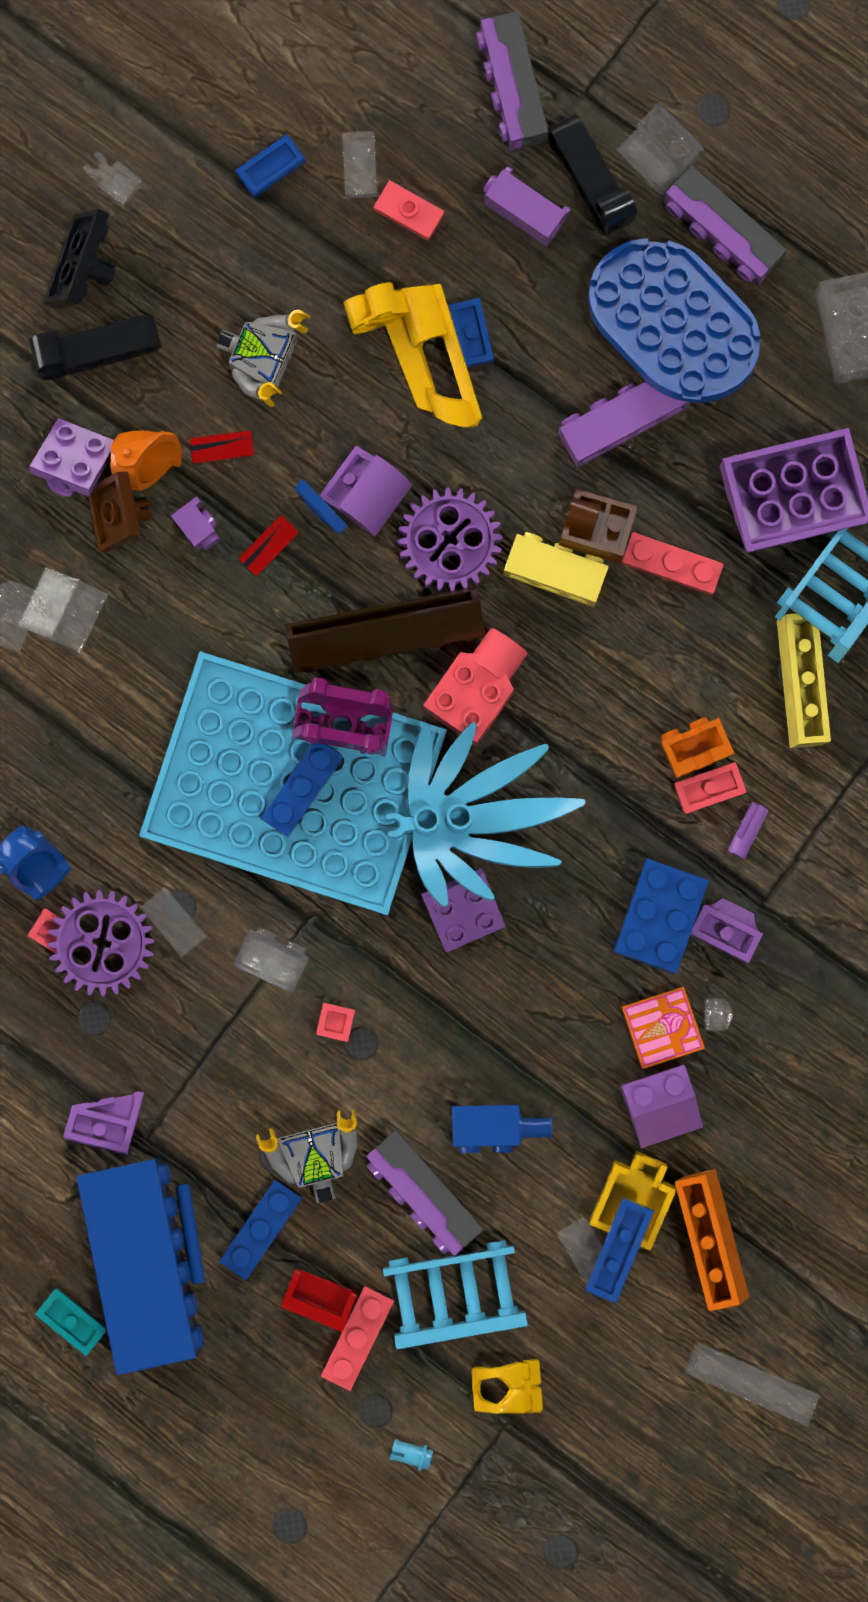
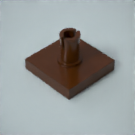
[88,472,152,552]

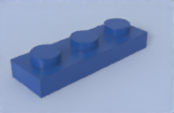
[260,743,344,838]
[219,1179,302,1280]
[585,1197,654,1303]

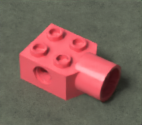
[423,628,528,747]

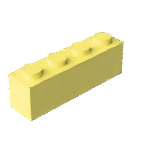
[777,614,831,748]

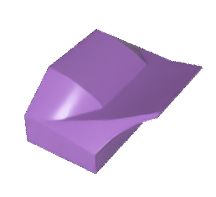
[690,898,763,964]

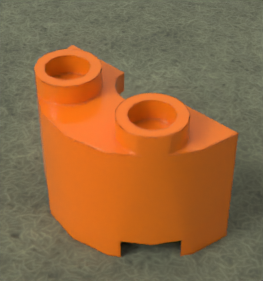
[660,717,735,778]

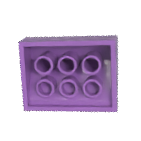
[719,428,868,553]

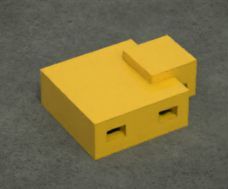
[589,1151,676,1251]

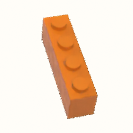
[675,1169,750,1311]

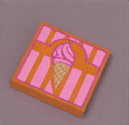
[621,986,705,1069]

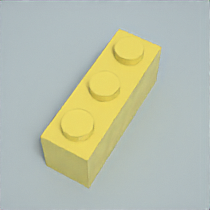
[503,532,609,607]

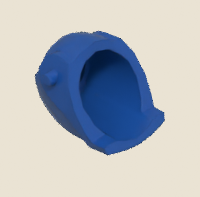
[0,825,71,900]

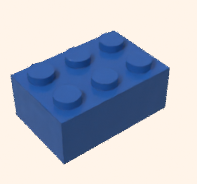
[612,859,709,975]

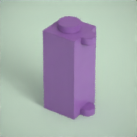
[483,166,571,247]

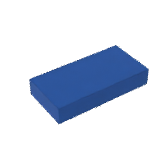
[235,134,306,199]

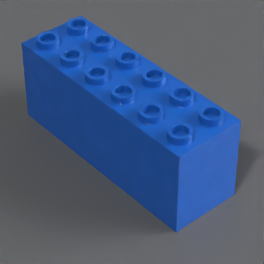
[76,1158,205,1375]

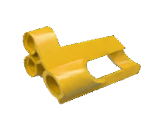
[344,282,482,427]

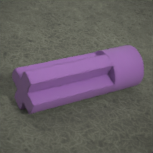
[727,802,769,860]

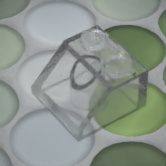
[18,568,108,654]

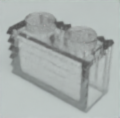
[233,927,310,994]

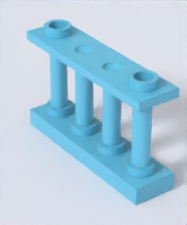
[775,529,868,663]
[383,1240,528,1349]

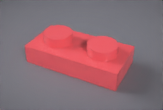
[673,762,747,815]

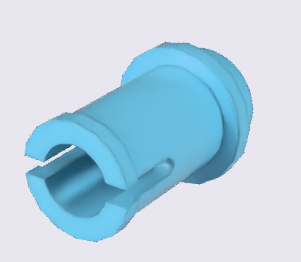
[390,1439,434,1471]

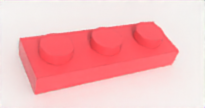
[621,532,724,596]
[321,1286,394,1391]

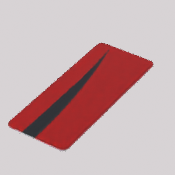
[190,430,254,463]
[239,516,299,576]

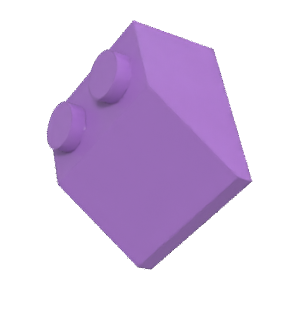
[620,1065,703,1148]

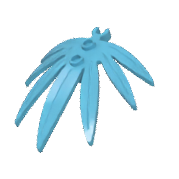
[386,722,585,908]

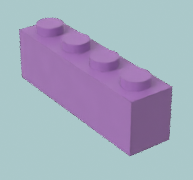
[558,381,691,468]

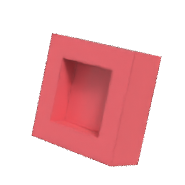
[27,908,60,953]
[316,1003,356,1042]

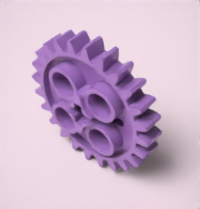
[398,487,503,592]
[47,890,154,997]

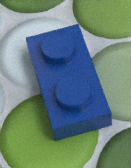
[448,298,494,368]

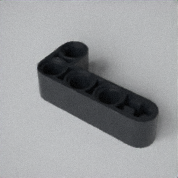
[548,114,637,236]
[29,315,162,381]

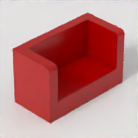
[281,1268,358,1332]

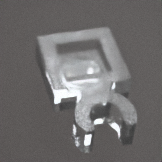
[83,152,143,208]

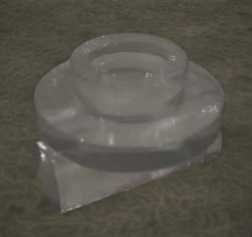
[705,998,733,1031]

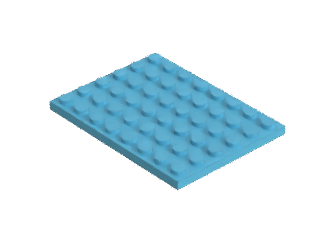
[139,651,447,916]

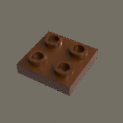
[559,489,638,564]

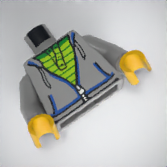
[216,310,311,407]
[256,1109,358,1203]

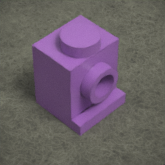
[171,496,220,552]

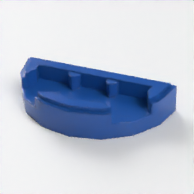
[295,479,348,533]

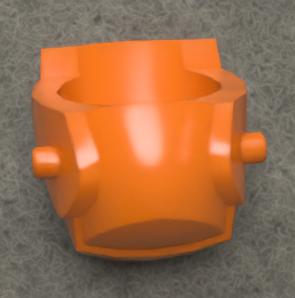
[110,430,182,491]

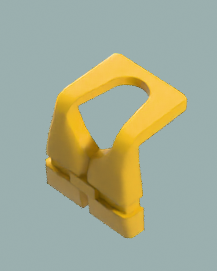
[471,1359,543,1414]

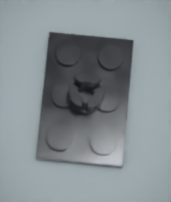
[43,209,116,308]

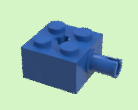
[452,1105,552,1153]

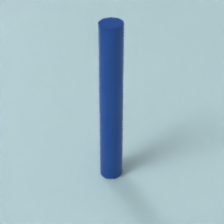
[176,1184,205,1284]

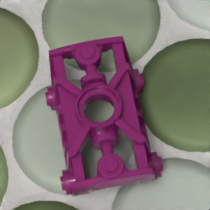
[291,678,394,757]

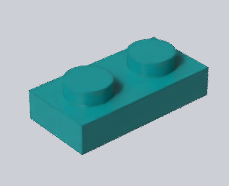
[35,1287,107,1356]

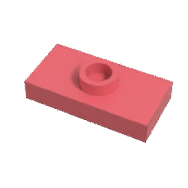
[373,180,445,241]

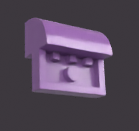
[319,446,412,537]

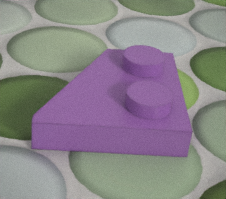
[63,1092,145,1156]

